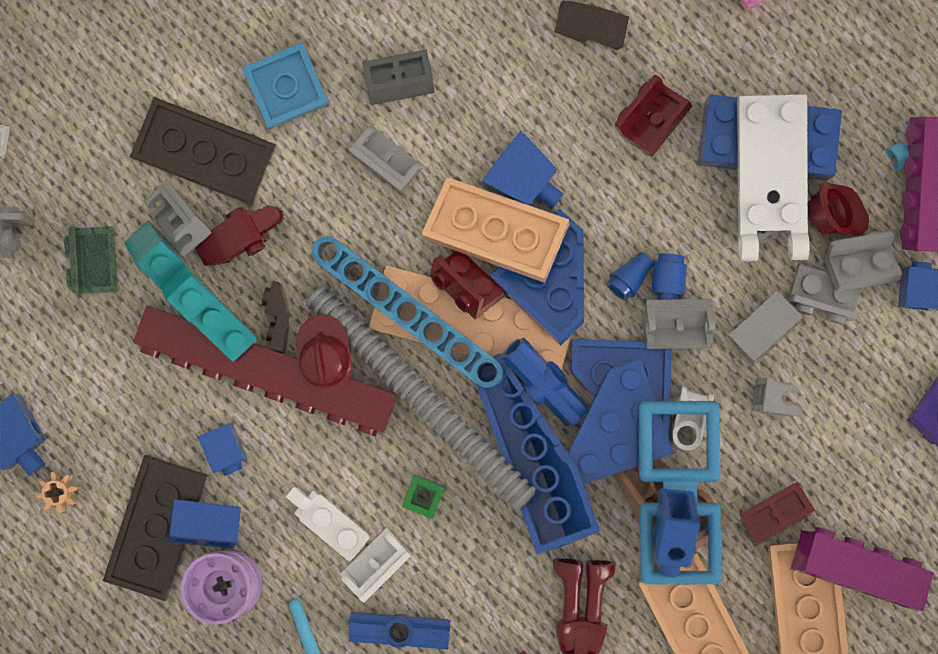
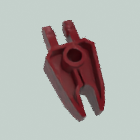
[195,205,285,266]

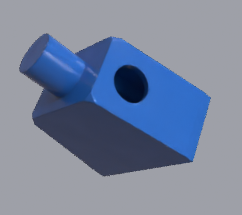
[482,130,564,209]
[0,394,46,477]
[653,489,700,577]

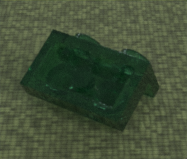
[64,226,118,295]

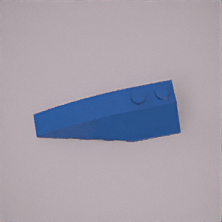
[476,354,601,555]

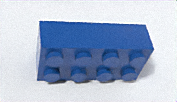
[698,94,842,181]

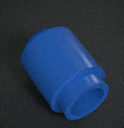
[651,253,687,300]

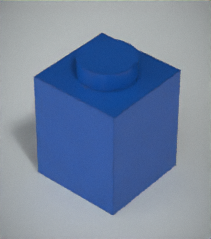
[898,261,938,311]
[198,423,248,476]

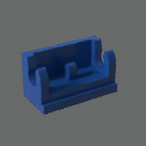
[167,500,241,549]

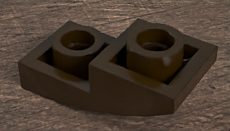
[554,0,629,50]
[261,281,289,352]

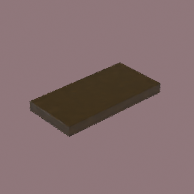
[130,97,276,205]
[103,454,208,601]

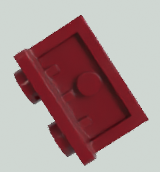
[615,74,693,157]

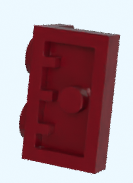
[430,251,505,320]

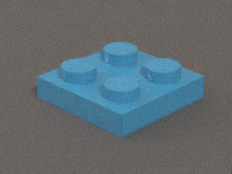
[243,42,329,130]

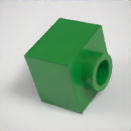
[402,475,445,519]

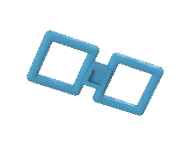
[638,401,722,585]

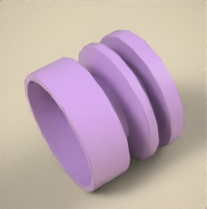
[180,549,263,625]

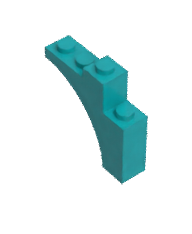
[124,221,257,362]

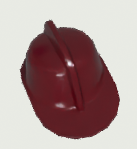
[808,183,869,235]
[296,315,352,395]

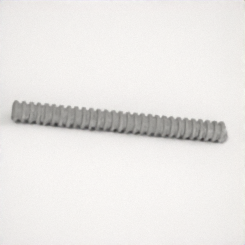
[306,285,536,510]

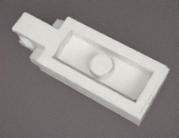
[286,486,371,562]

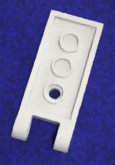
[737,94,810,261]

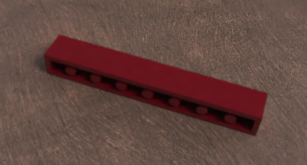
[133,305,398,437]

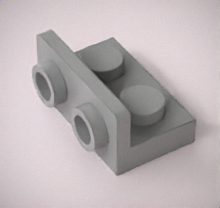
[0,206,35,258]
[824,231,902,292]
[787,264,861,325]

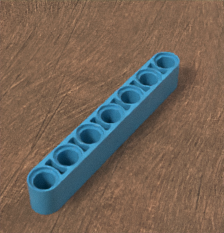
[312,236,504,388]

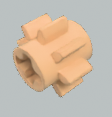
[36,471,81,513]

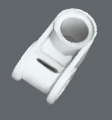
[669,386,714,451]

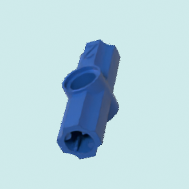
[502,337,588,427]
[348,612,451,650]

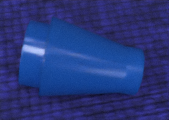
[607,252,654,301]

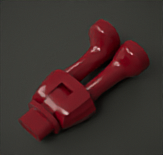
[553,558,616,654]

